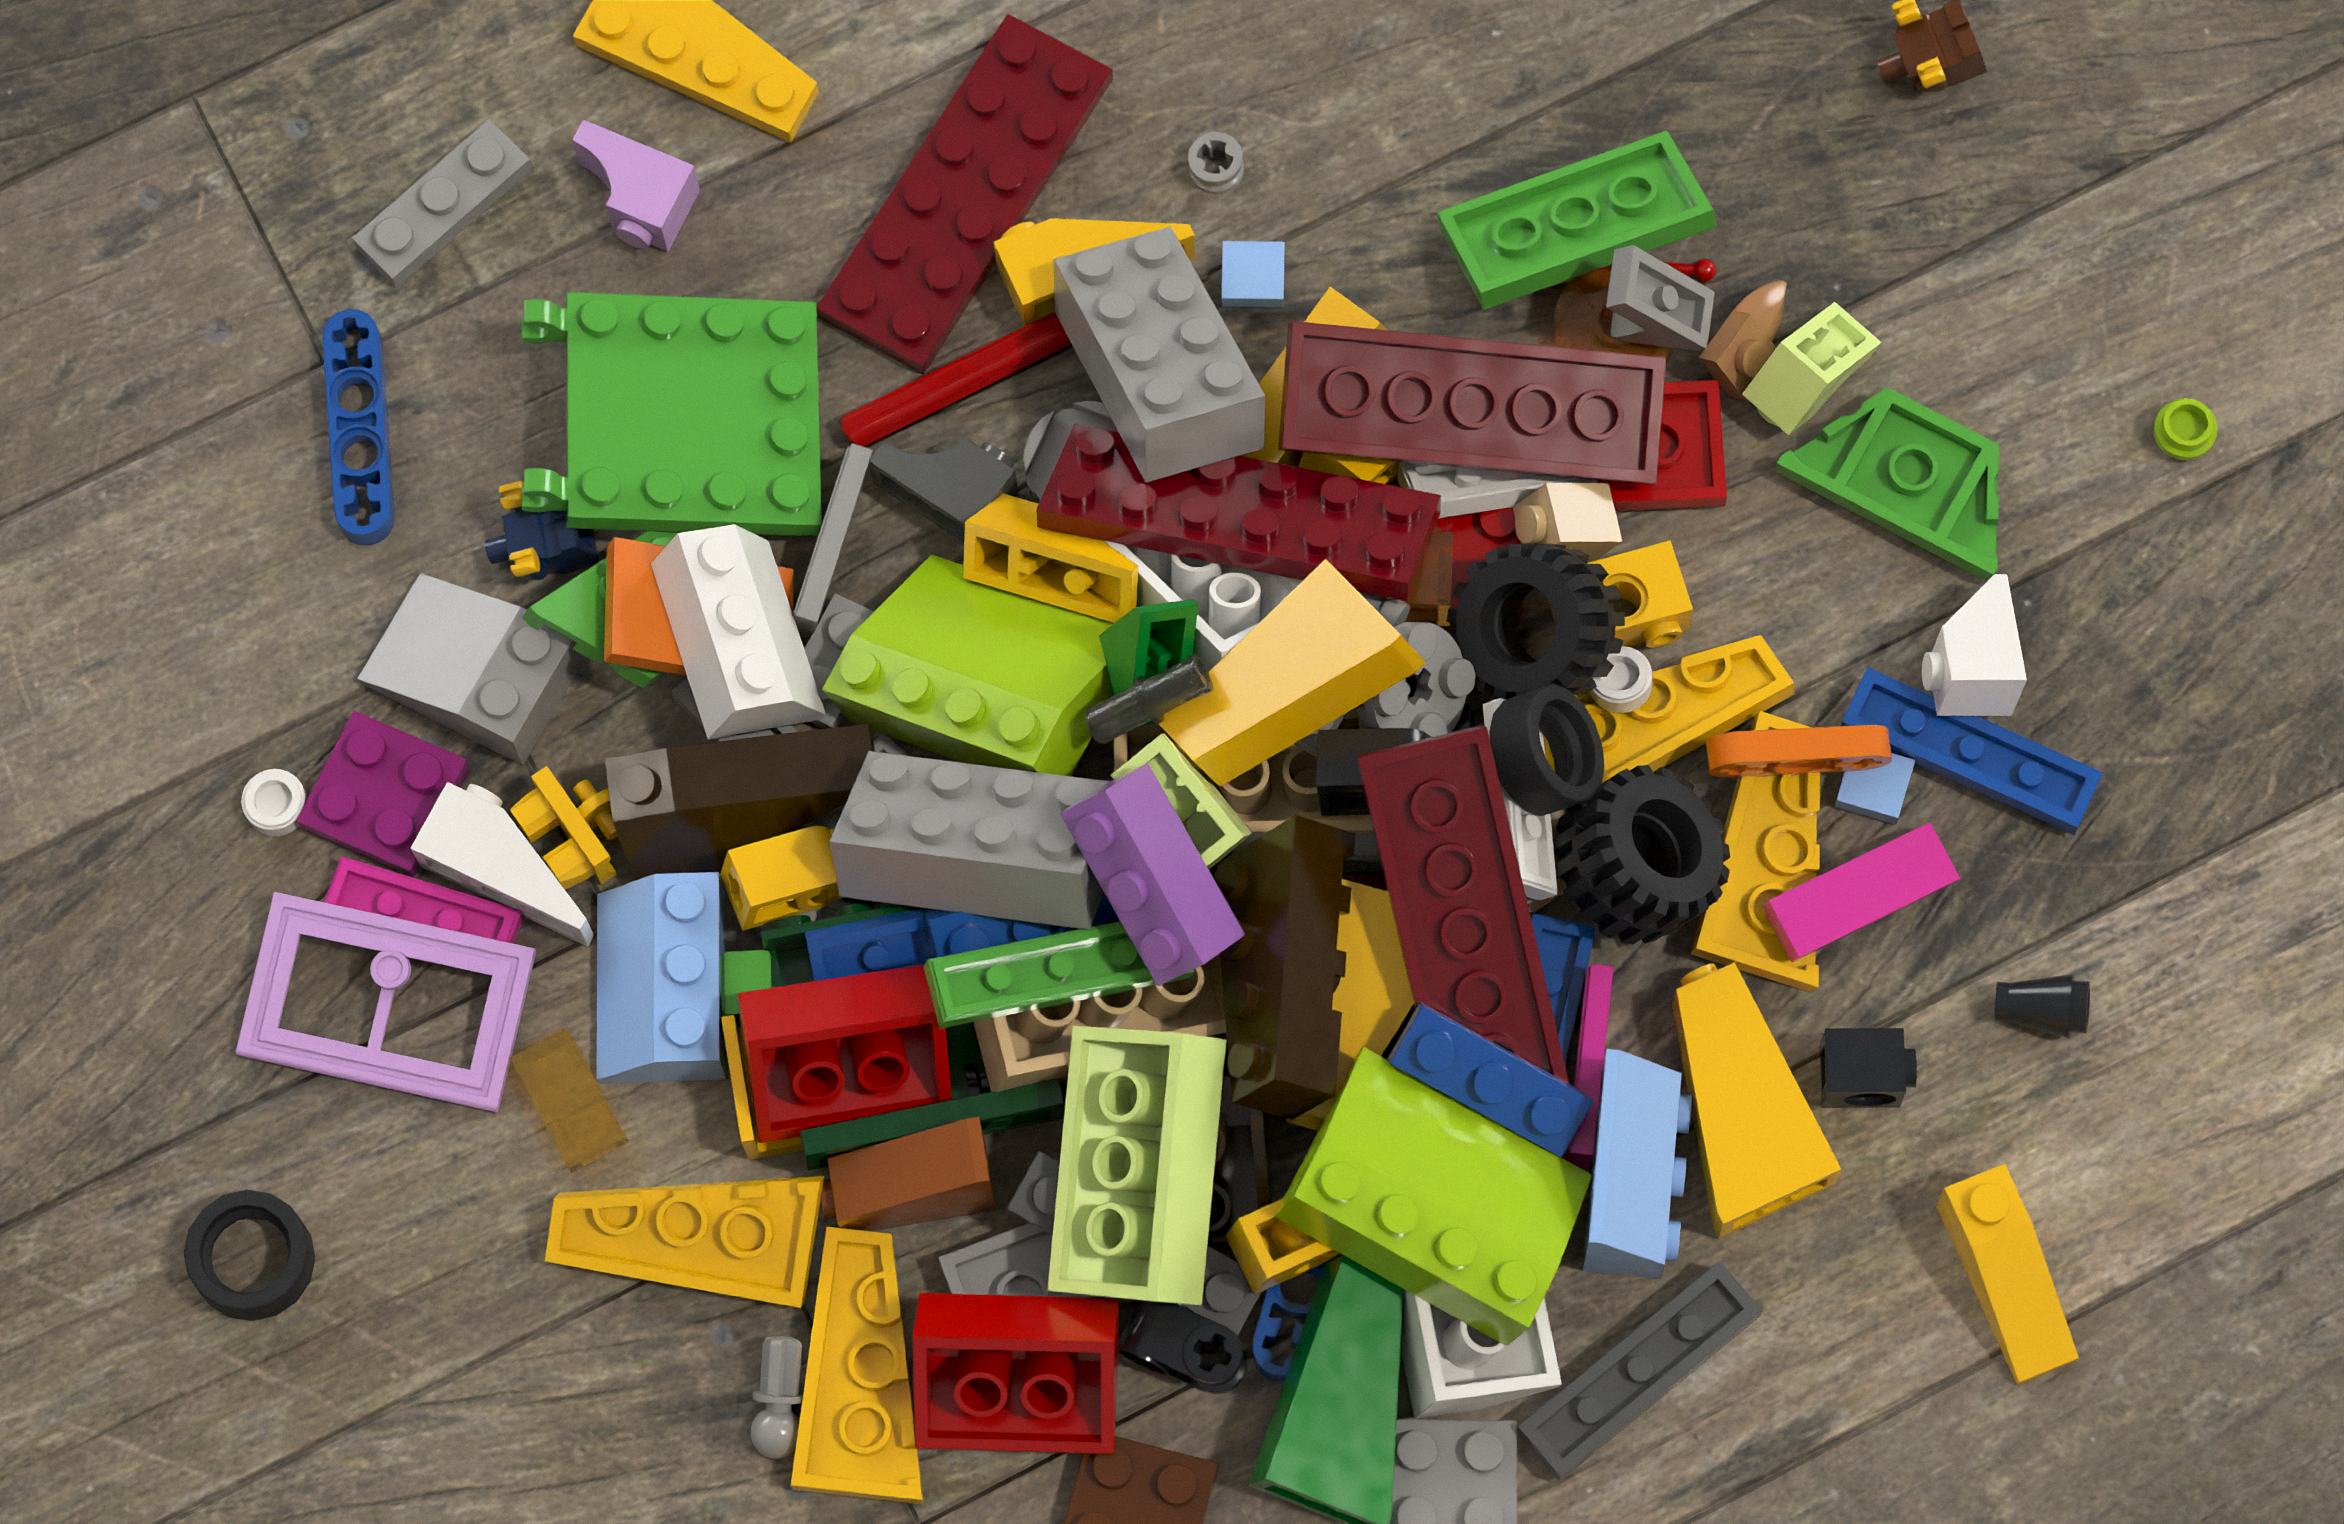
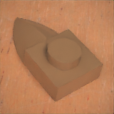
[1699,280,1787,401]

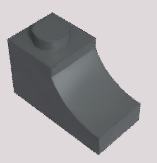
[869,437,1018,543]

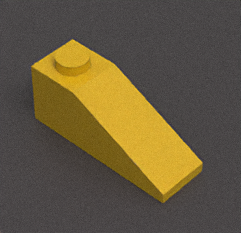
[993,218,1196,326]
[963,493,1139,623]
[1936,1164,2079,1385]

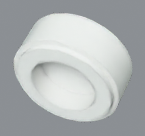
[1590,646,1653,713]
[241,769,308,836]

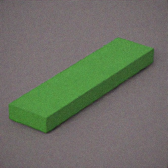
[923,921,1194,1029]

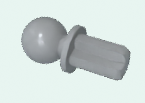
[750,1336,803,1459]

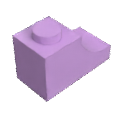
[572,120,700,252]

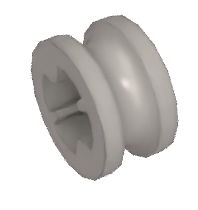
[1188,132,1245,194]

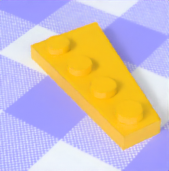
[573,0,819,143]
[1690,711,1820,993]
[545,1176,824,1308]
[791,1227,924,1505]

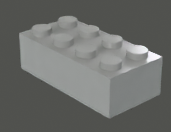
[1054,226,1265,483]
[829,751,1110,930]

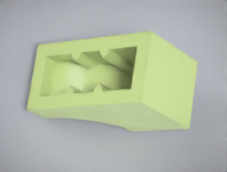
[1742,302,1881,435]
[1111,733,1252,870]

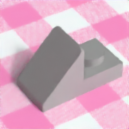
[1606,245,1715,351]

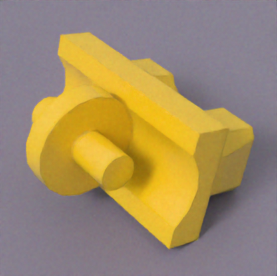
[510,766,618,890]

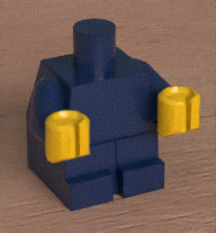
[485,480,599,580]

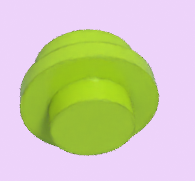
[2153,398,2218,461]

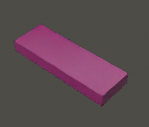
[1762,822,1961,963]
[324,856,524,944]
[1565,964,1614,1171]

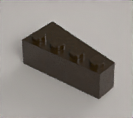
[1212,815,1356,1120]

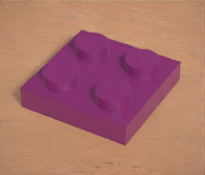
[296,711,470,878]

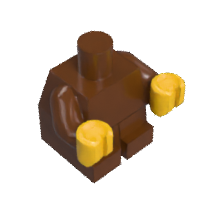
[1876,0,1987,93]

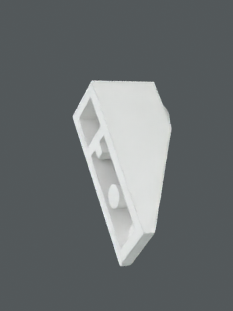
[411,782,594,947]

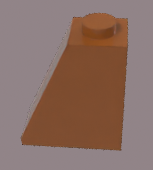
[821,1117,996,1231]

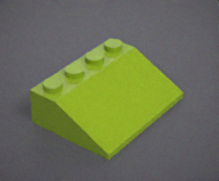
[822,554,1114,777]
[1275,1047,1592,1346]

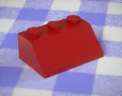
[737,964,952,1143]
[913,1293,1118,1454]

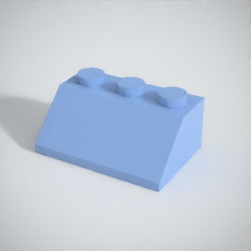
[596,872,727,1084]
[1582,1049,1692,1279]

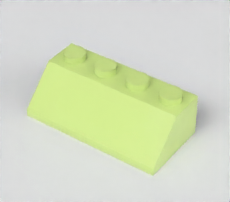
[1047,1026,1226,1305]

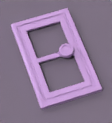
[236,892,537,1113]

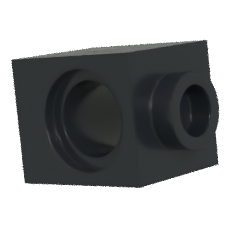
[1819,1028,1917,1108]

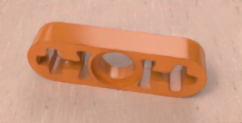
[1706,725,1892,777]

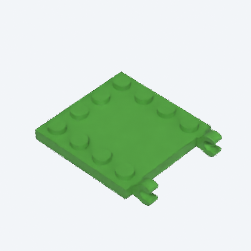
[521,292,822,536]

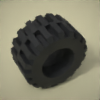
[1447,544,1625,700]
[1553,765,1730,944]

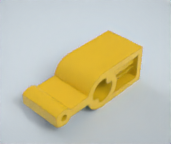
[720,826,843,931]

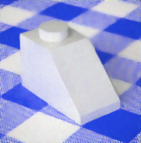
[1922,574,2027,716]

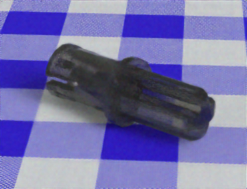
[1085,653,1214,744]

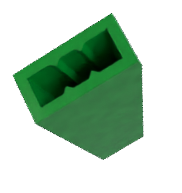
[1248,1255,1403,1524]

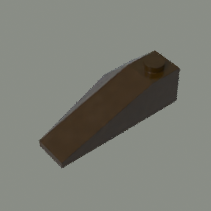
[605,724,875,881]

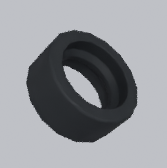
[1489,684,1605,816]
[184,1189,316,1321]

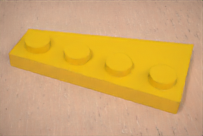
[1543,635,1794,784]

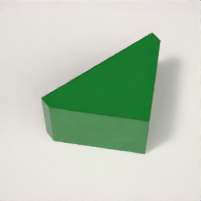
[1099,599,1199,728]

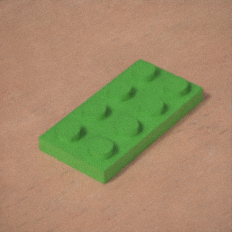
[1437,130,1716,310]

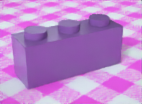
[1060,763,1245,986]

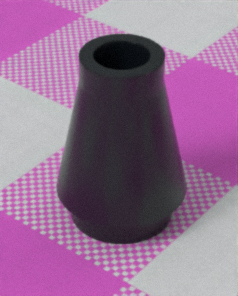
[1995,974,2090,1039]

